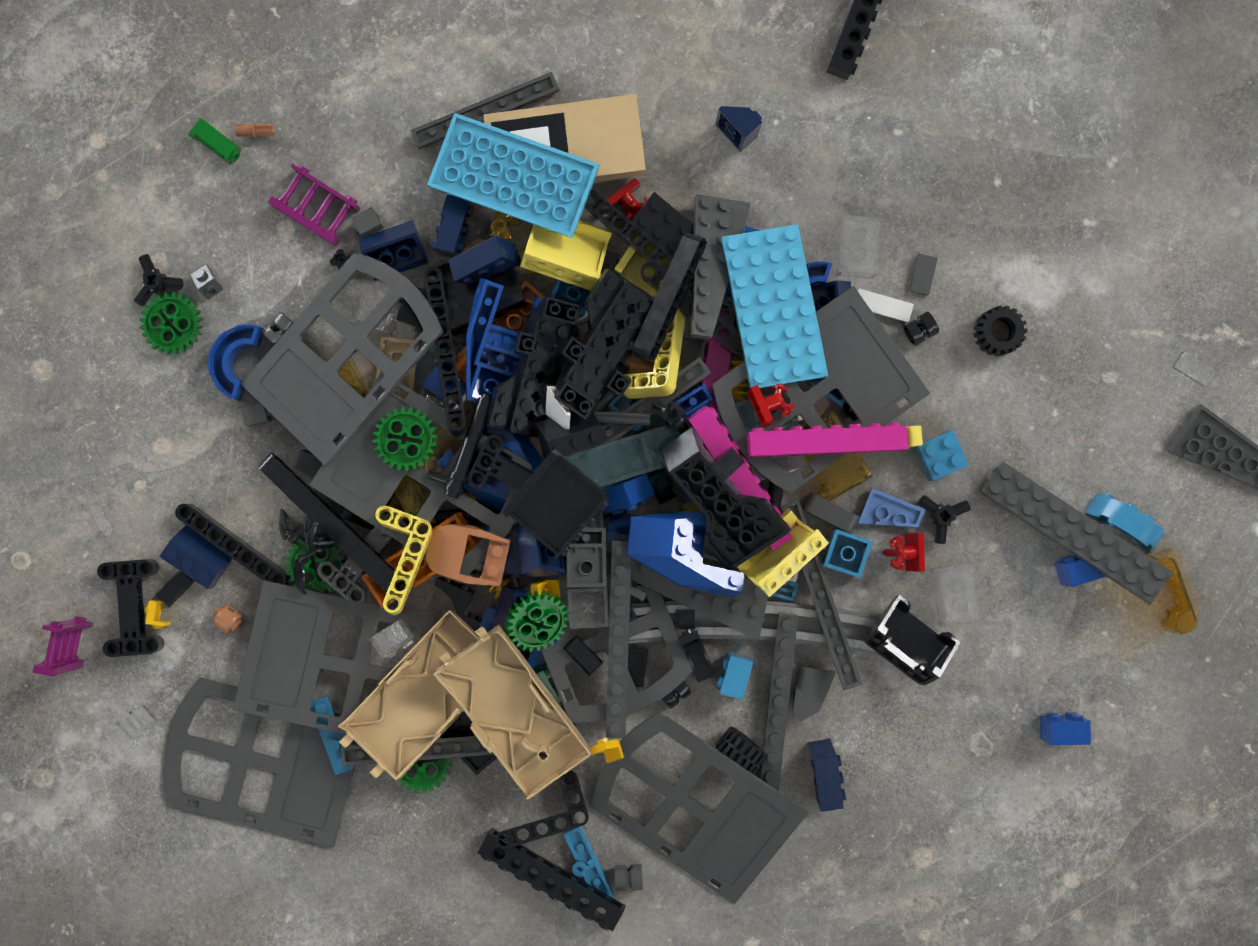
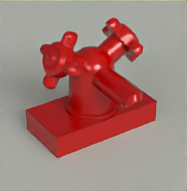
[606,178,648,221]
[748,383,795,428]
[883,533,925,572]

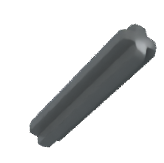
[594,412,651,425]

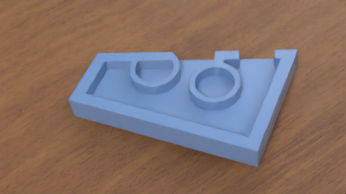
[857,488,926,527]

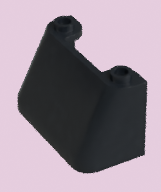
[864,594,961,685]

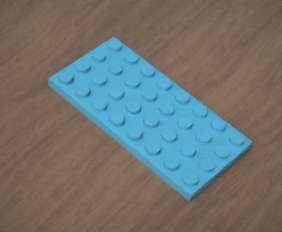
[427,113,600,239]
[721,224,828,389]

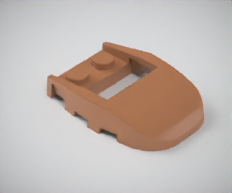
[426,524,511,587]

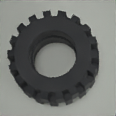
[974,306,1027,356]
[715,727,768,775]

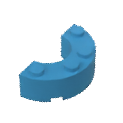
[1085,493,1165,554]

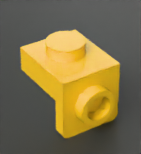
[530,578,560,598]
[145,600,171,629]
[590,738,624,763]

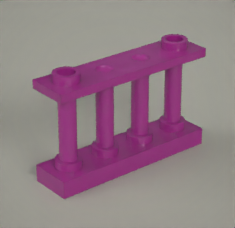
[268,164,361,247]
[32,616,93,677]

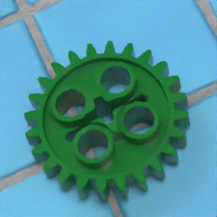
[139,292,204,355]
[372,407,438,472]
[284,538,347,594]
[505,591,569,652]
[395,736,453,793]

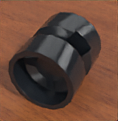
[903,311,939,346]
[662,681,692,709]

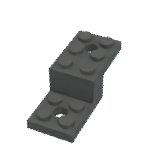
[566,510,607,588]

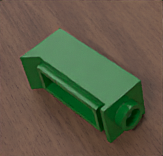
[187,118,242,165]

